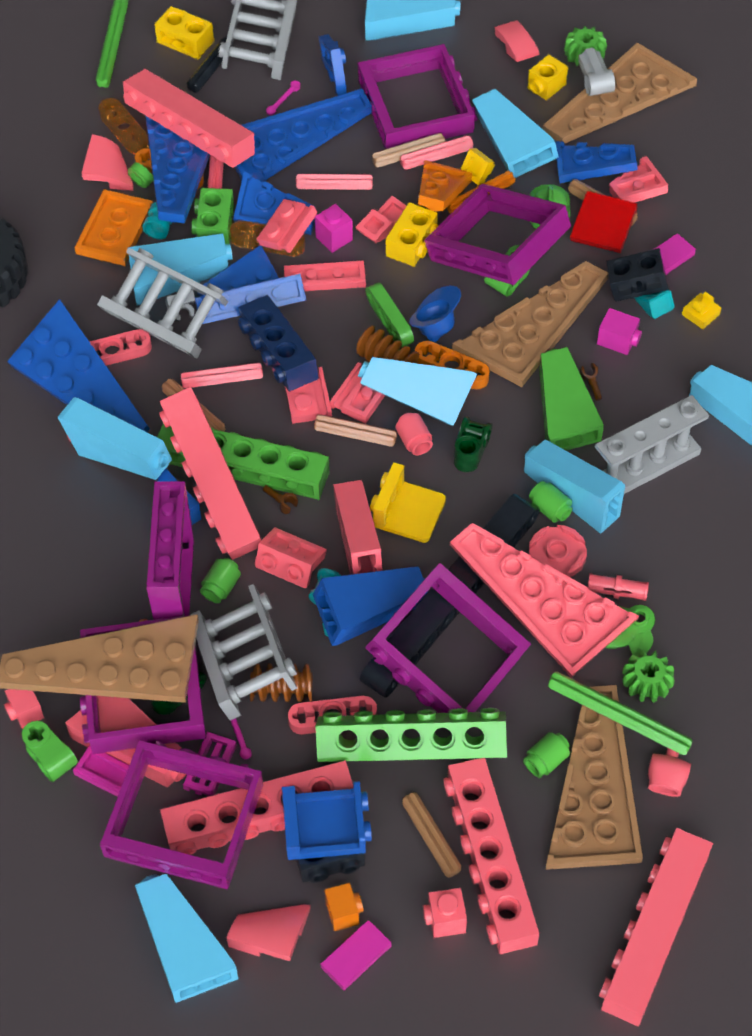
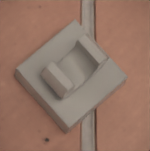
[165,290,196,322]

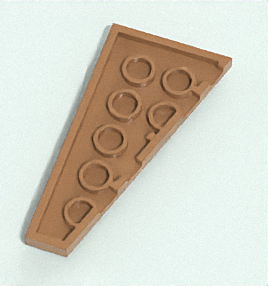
[543,43,697,144]
[452,261,608,388]
[0,614,199,703]
[545,685,643,870]

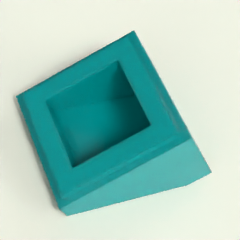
[634,290,674,319]

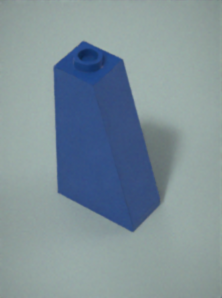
[313,566,429,646]

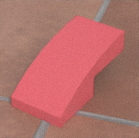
[495,20,539,62]
[356,196,406,243]

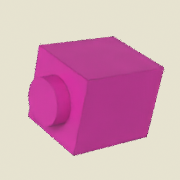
[315,204,353,253]
[597,308,642,355]

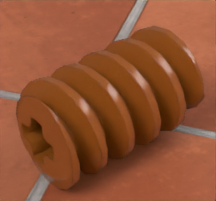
[356,325,419,363]
[250,663,313,702]

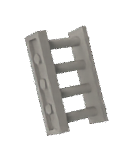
[219,0,297,80]
[97,248,228,359]
[595,395,709,494]
[190,584,297,721]

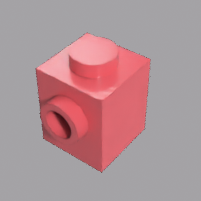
[423,888,467,938]

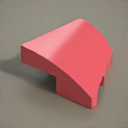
[82,134,134,191]
[227,904,310,961]

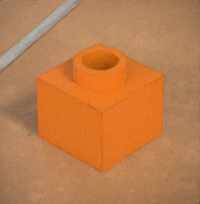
[325,883,364,931]

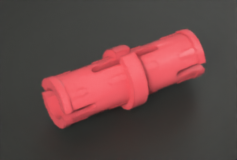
[587,573,649,601]

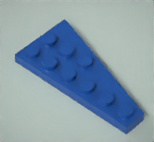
[235,89,372,182]
[146,116,210,223]
[7,299,150,433]

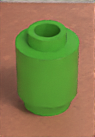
[529,481,572,523]
[200,558,241,603]
[523,732,570,778]

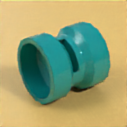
[142,202,172,239]

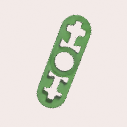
[365,282,414,348]

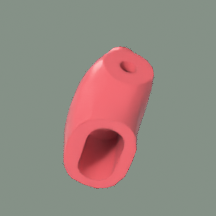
[648,747,691,797]

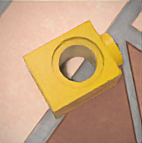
[528,55,568,101]

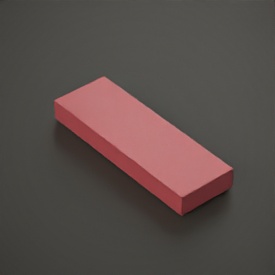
[284,260,366,291]

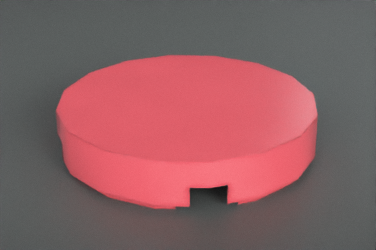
[529,525,587,577]

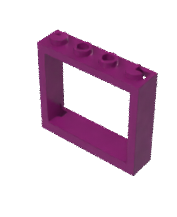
[358,44,477,149]
[424,184,571,285]
[147,481,194,620]
[365,563,531,713]
[80,615,206,754]
[100,740,263,890]

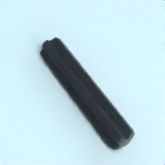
[187,37,234,93]

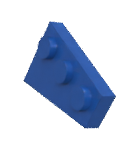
[555,141,638,183]
[233,171,317,235]
[197,245,279,297]

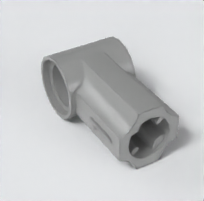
[578,48,615,96]

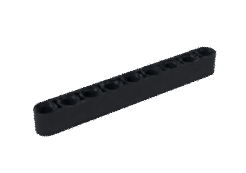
[360,494,540,698]

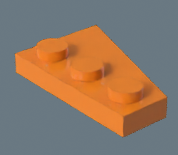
[418,160,472,211]

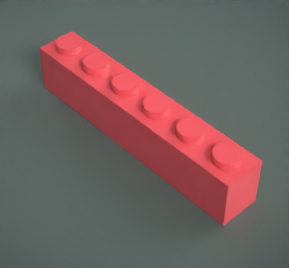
[123,69,255,168]
[159,387,262,560]
[599,828,713,1027]

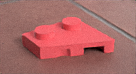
[609,156,668,202]

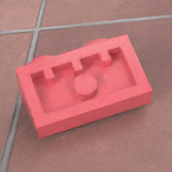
[255,527,327,588]

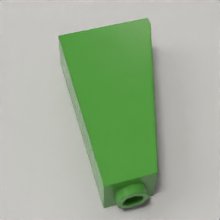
[539,347,604,451]

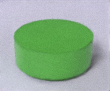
[128,162,153,188]

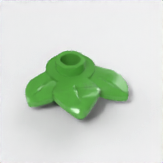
[606,605,655,657]

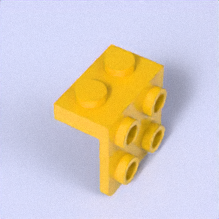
[370,462,446,543]

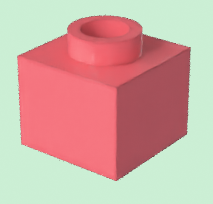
[4,689,44,729]

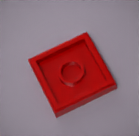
[570,191,638,253]

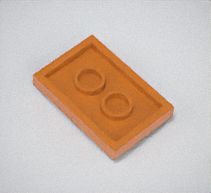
[74,190,153,266]

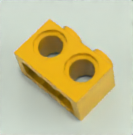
[155,6,214,60]
[386,202,439,267]

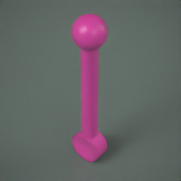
[266,81,300,116]
[225,714,252,759]

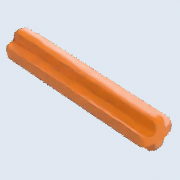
[447,171,516,214]

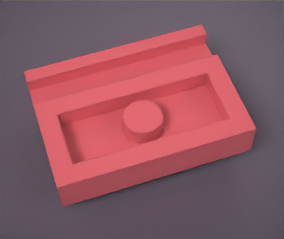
[257,199,318,253]
[330,362,385,424]
[284,367,332,424]

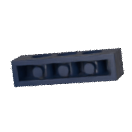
[238,295,319,392]

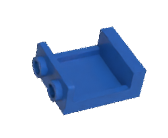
[282,781,372,860]

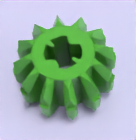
[564,25,607,67]
[622,650,675,703]

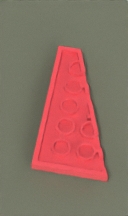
[450,523,639,678]

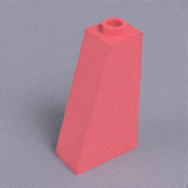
[333,480,383,575]
[65,696,186,787]

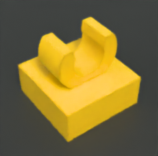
[461,148,495,185]
[682,291,722,330]

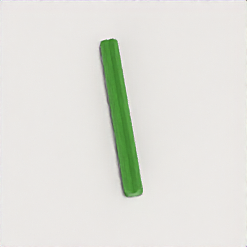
[96,0,129,88]
[548,672,692,755]

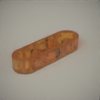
[99,98,149,154]
[230,220,305,257]

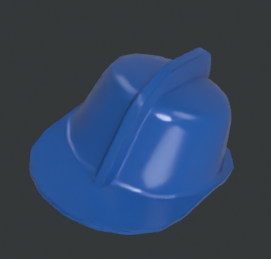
[409,285,461,342]

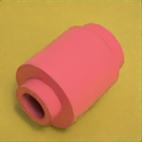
[395,413,433,456]

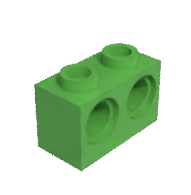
[192,188,234,244]

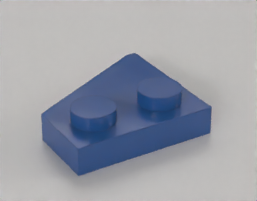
[319,34,347,96]

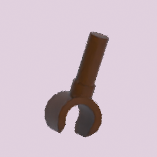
[579,363,602,401]
[263,485,298,514]

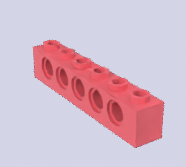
[443,758,539,955]
[160,760,353,855]

